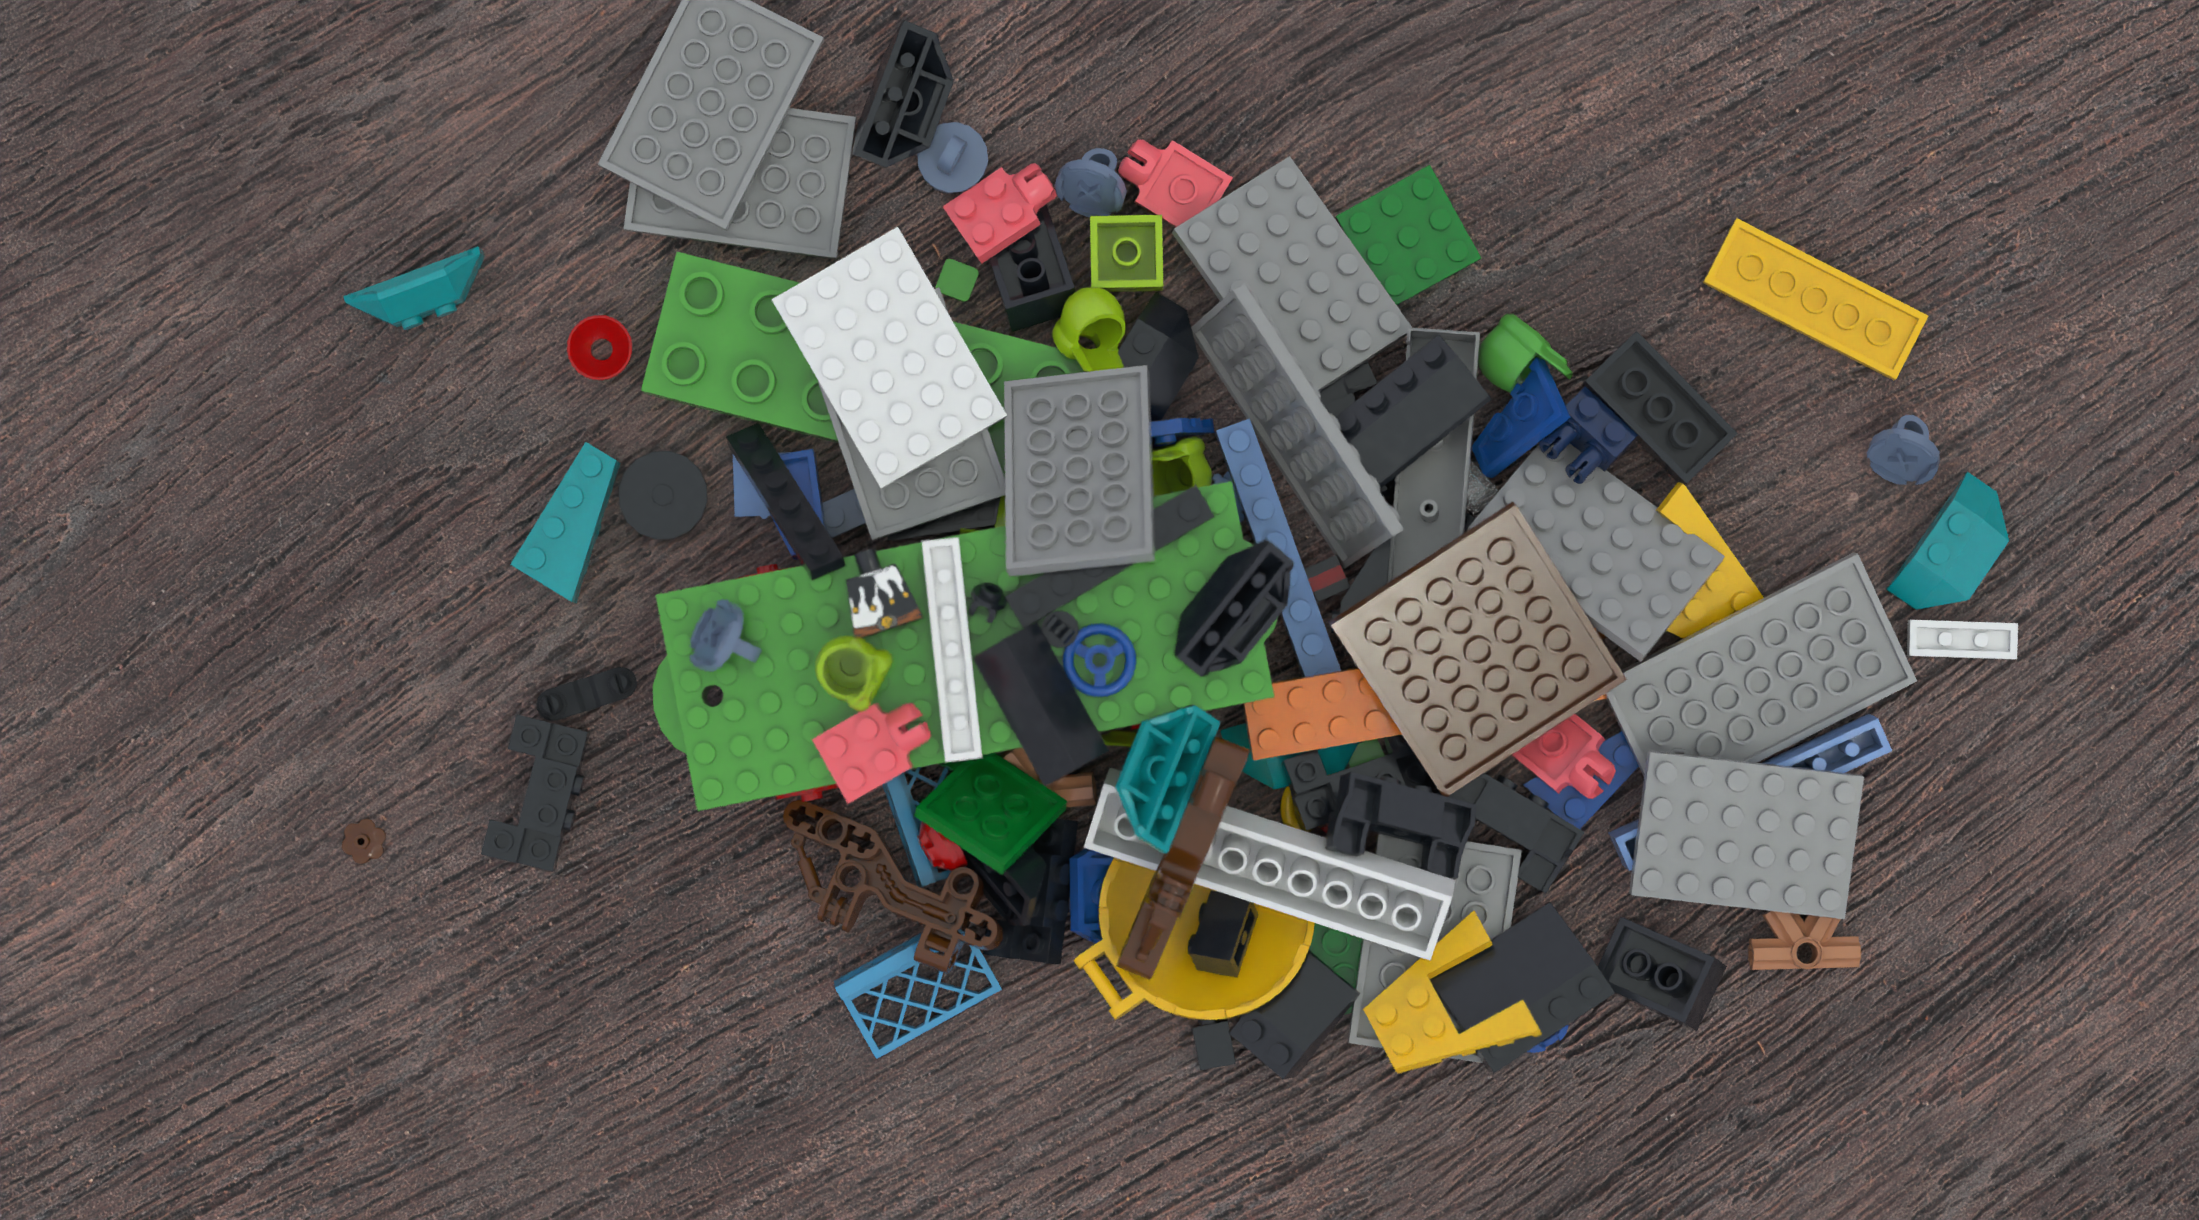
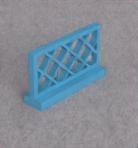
[882,767,952,887]
[834,932,1002,1059]

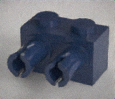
[1539,386,1638,484]

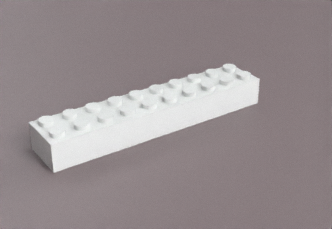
[1084,768,1455,960]

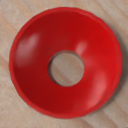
[567,315,633,381]
[916,822,967,871]

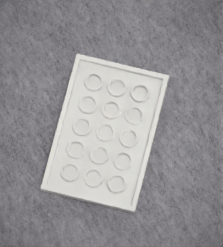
[772,227,1007,489]

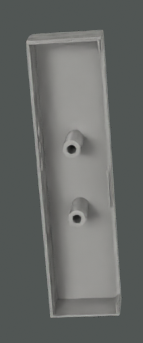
[1387,327,1480,583]

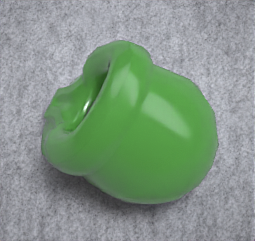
[1478,314,1573,393]

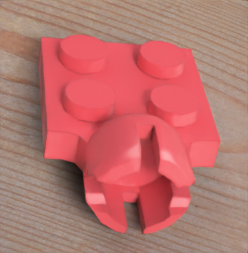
[1118,139,1233,228]
[943,163,1057,264]
[812,702,931,804]
[1511,714,1616,799]

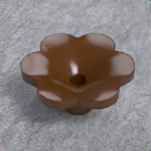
[342,819,386,864]

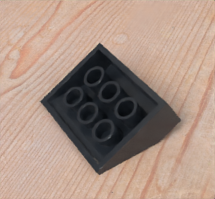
[1430,902,1615,1073]

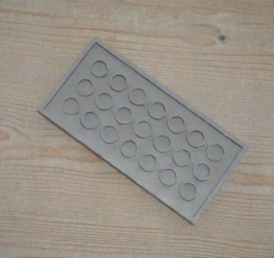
[1191,283,1404,569]
[1605,552,1917,776]

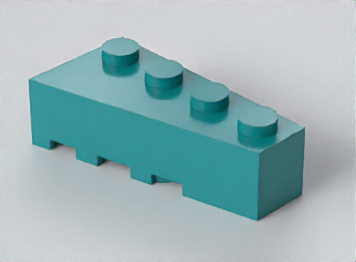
[510,442,621,604]

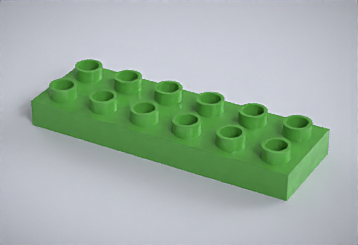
[641,252,1085,478]

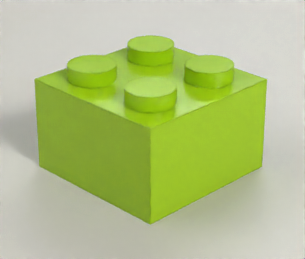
[1090,215,1163,292]

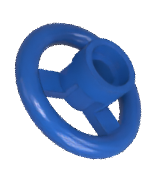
[1063,623,1136,697]

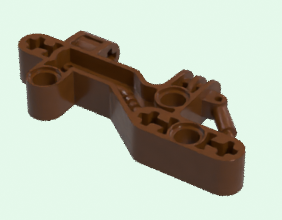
[1116,736,1250,980]
[783,800,1003,974]

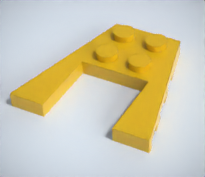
[1656,482,1764,639]
[1363,911,1542,1074]

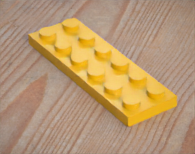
[1703,218,1928,380]

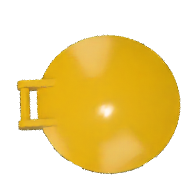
[1073,857,1315,1020]

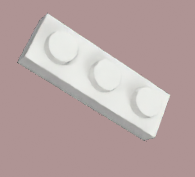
[1907,620,2018,660]

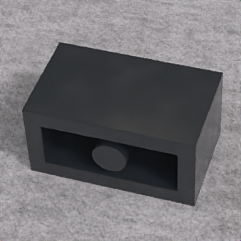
[1188,890,1258,978]

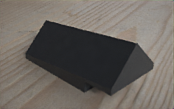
[973,622,1109,787]

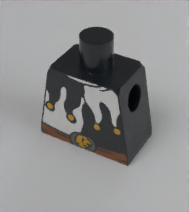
[846,548,924,638]

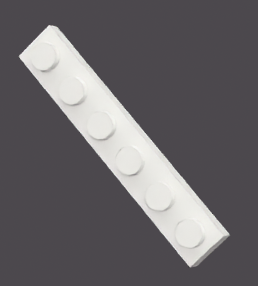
[922,537,982,762]

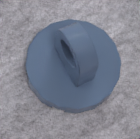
[917,122,988,194]
[1055,148,1127,217]
[1867,415,1940,485]
[690,600,762,672]

